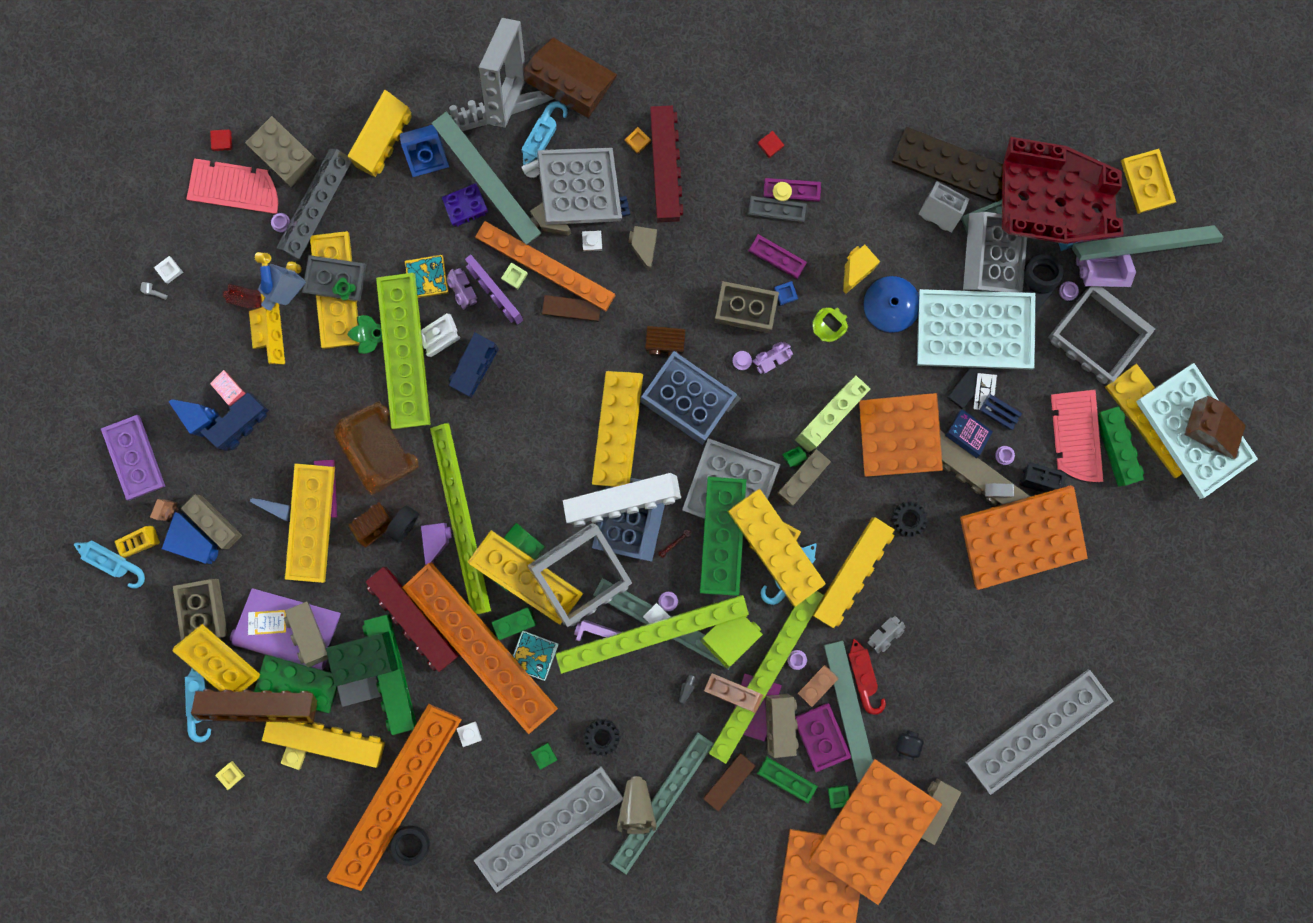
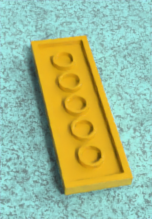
[310,231,360,349]
[1105,364,1183,478]
[592,371,643,487]
[285,464,335,583]
[727,489,826,607]
[468,530,583,625]

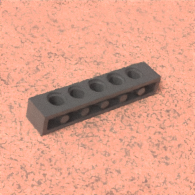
[276,149,351,259]

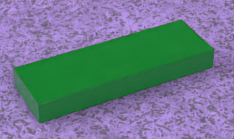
[757,756,818,803]

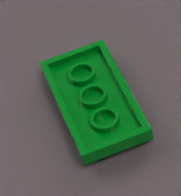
[254,654,337,713]

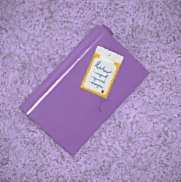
[230,588,341,670]

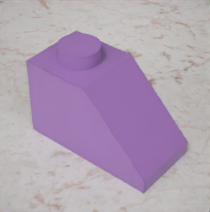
[421,523,452,565]

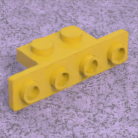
[249,294,285,365]

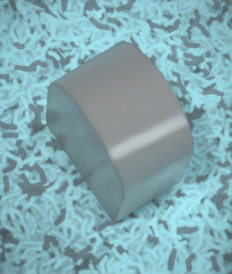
[985,483,1014,498]

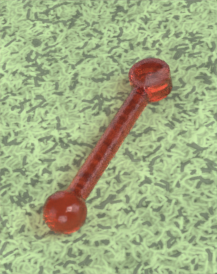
[658,530,691,558]

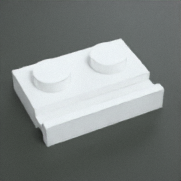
[421,313,460,357]

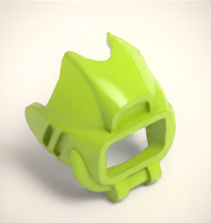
[813,307,848,342]

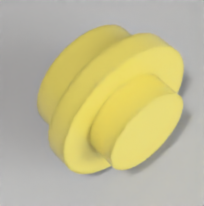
[773,182,792,201]

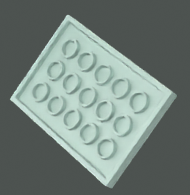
[917,289,1035,370]
[1136,363,1258,499]

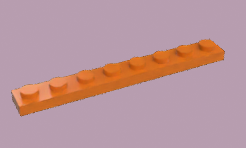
[475,221,616,311]

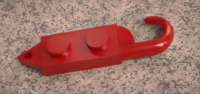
[848,639,886,715]

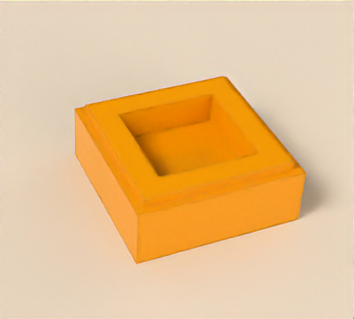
[625,127,651,154]

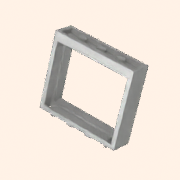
[479,18,525,128]
[1048,286,1155,384]
[527,523,632,627]

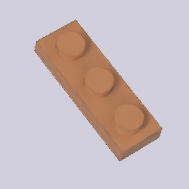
[704,673,763,713]

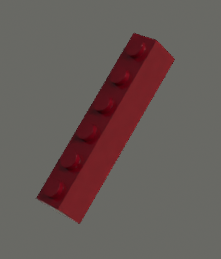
[650,105,683,223]
[366,567,459,672]

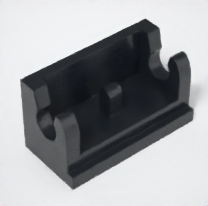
[1019,462,1067,493]

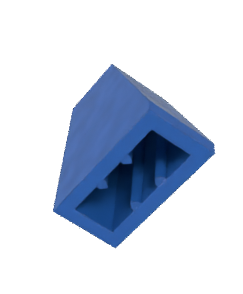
[162,512,218,564]

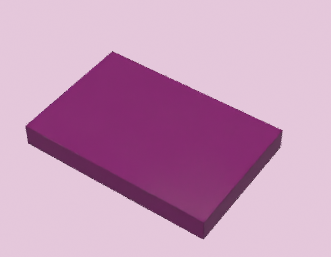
[732,673,782,741]
[795,703,852,772]

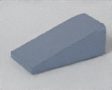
[250,498,291,521]

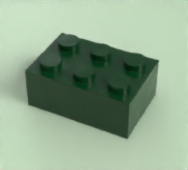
[326,631,398,687]

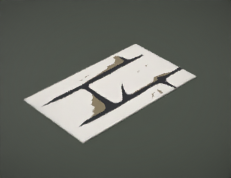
[974,373,997,411]

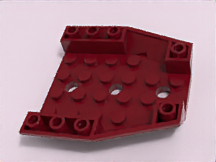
[1002,137,1124,244]

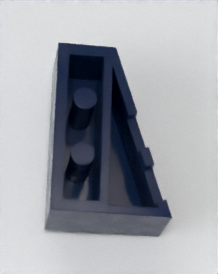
[449,332,499,398]
[200,392,269,451]

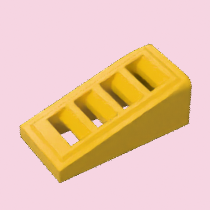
[115,526,160,558]

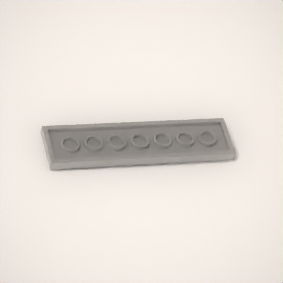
[965,669,1114,795]
[474,766,623,893]

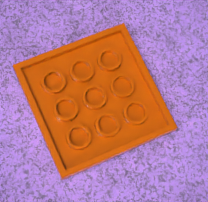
[859,393,943,477]

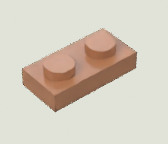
[150,499,178,521]
[798,665,839,707]

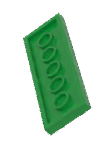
[700,477,746,596]

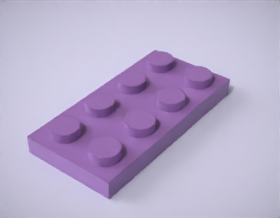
[465,255,523,325]
[101,415,165,500]

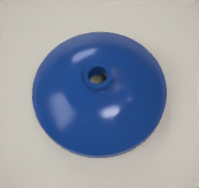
[863,276,919,333]

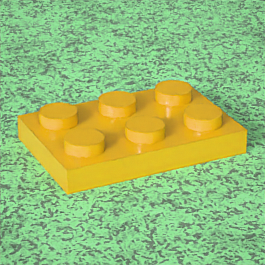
[1121,149,1176,214]

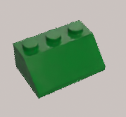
[493,523,546,592]

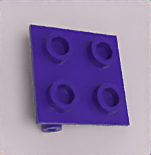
[442,183,488,227]

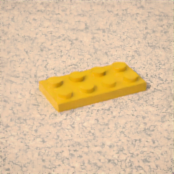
[172,624,260,692]

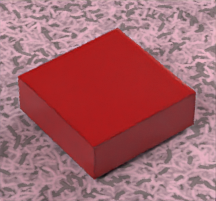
[210,130,232,151]
[758,131,784,158]

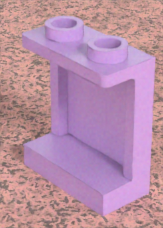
[1076,254,1136,287]
[574,620,622,641]

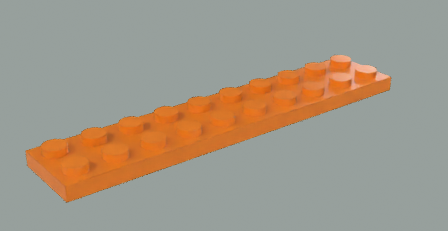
[402,562,558,734]
[327,704,462,891]

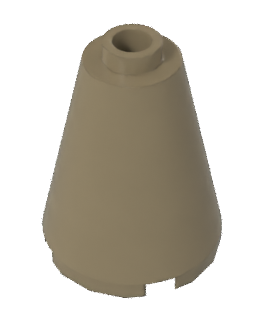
[617,776,656,834]

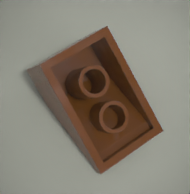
[1184,396,1246,460]

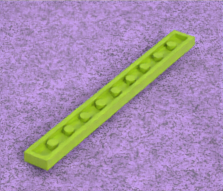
[430,423,491,614]
[709,591,824,764]
[555,595,749,674]

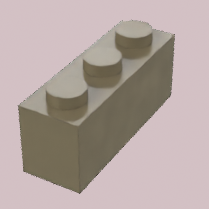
[777,449,831,506]
[181,494,242,549]
[284,602,328,668]
[765,694,798,758]
[921,778,962,845]

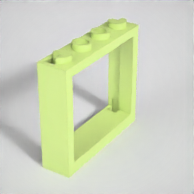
[795,376,870,453]

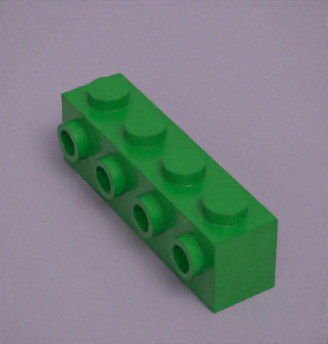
[1097,407,1144,487]

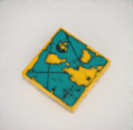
[405,255,449,298]

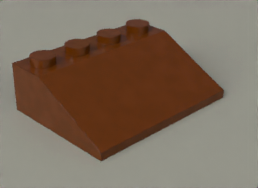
[524,37,617,119]

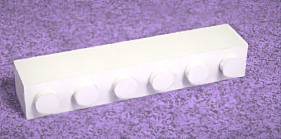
[563,473,681,527]

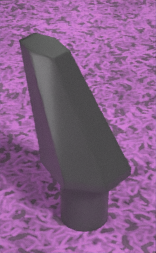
[678,675,695,705]

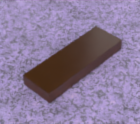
[542,295,600,322]
[703,753,755,812]

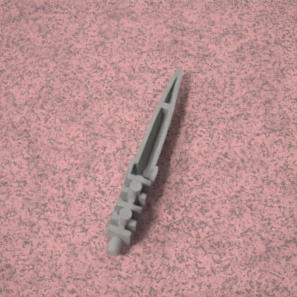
[449,91,554,131]

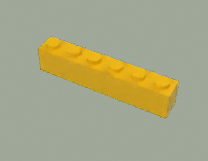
[812,517,895,628]
[262,722,385,768]

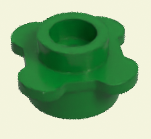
[332,278,356,301]

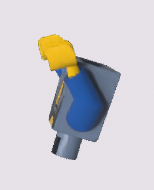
[255,252,306,311]

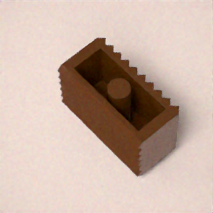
[645,326,685,356]
[348,502,393,548]

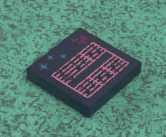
[945,410,993,459]

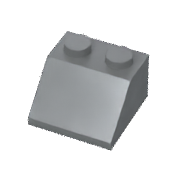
[919,181,969,233]

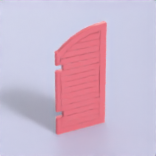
[187,159,278,214]
[1051,390,1103,482]

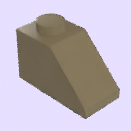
[530,203,571,236]
[629,226,657,270]

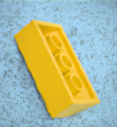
[348,90,412,177]

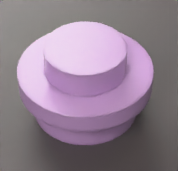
[271,213,290,232]
[1059,281,1079,301]
[733,351,752,370]
[995,446,1015,465]
[659,592,678,611]
[787,650,807,670]

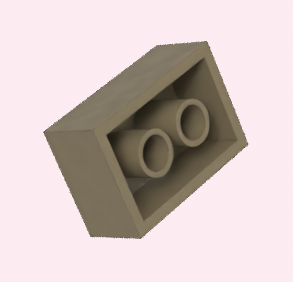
[245,116,317,187]
[714,281,779,333]
[173,579,228,641]

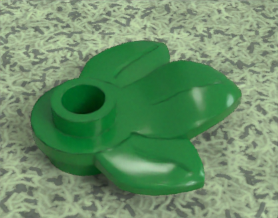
[347,315,383,354]

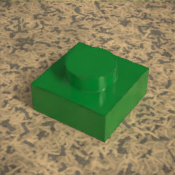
[782,446,807,467]
[531,742,558,770]
[828,785,849,809]

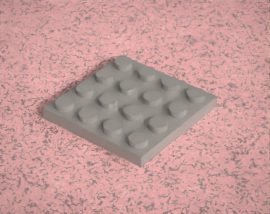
[537,148,622,225]
[682,438,780,519]

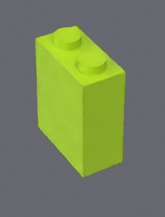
[700,615,763,669]

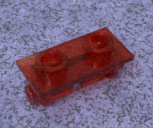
[223,284,262,309]

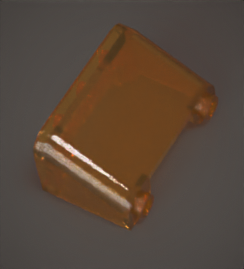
[334,401,419,495]

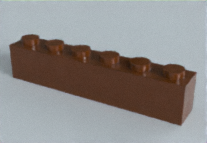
[191,689,317,723]

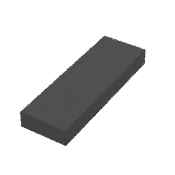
[748,196,807,223]

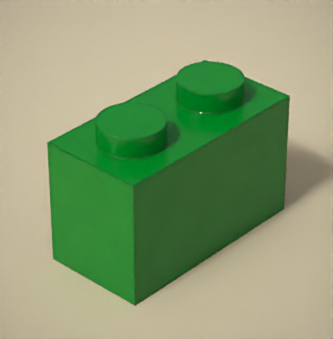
[492,607,537,640]

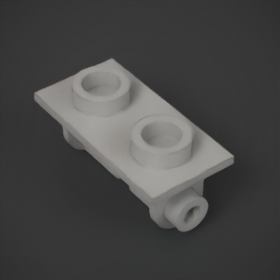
[867,616,905,653]

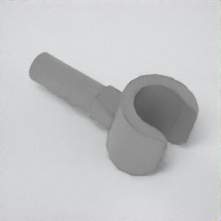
[140,282,168,300]

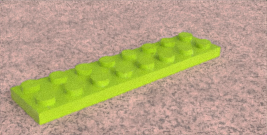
[376,273,431,429]

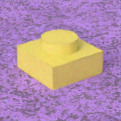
[281,747,307,770]
[215,761,245,790]

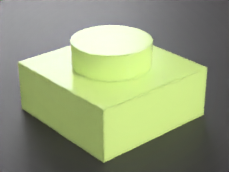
[501,263,528,290]

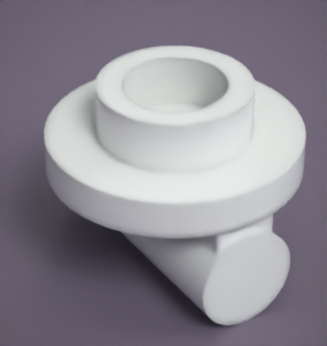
[522,159,539,178]

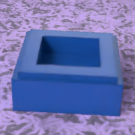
[774,281,798,306]

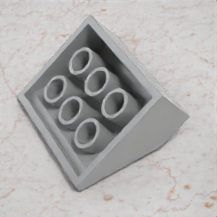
[963,212,1027,293]

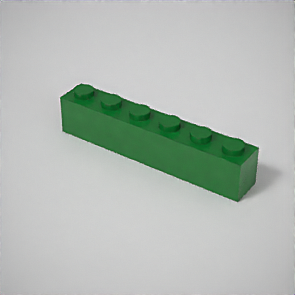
[363,614,417,735]

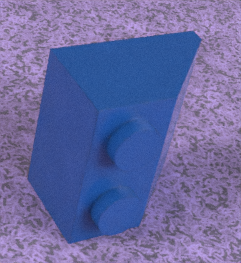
[400,125,449,177]
[169,400,220,437]

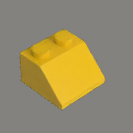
[843,245,880,294]

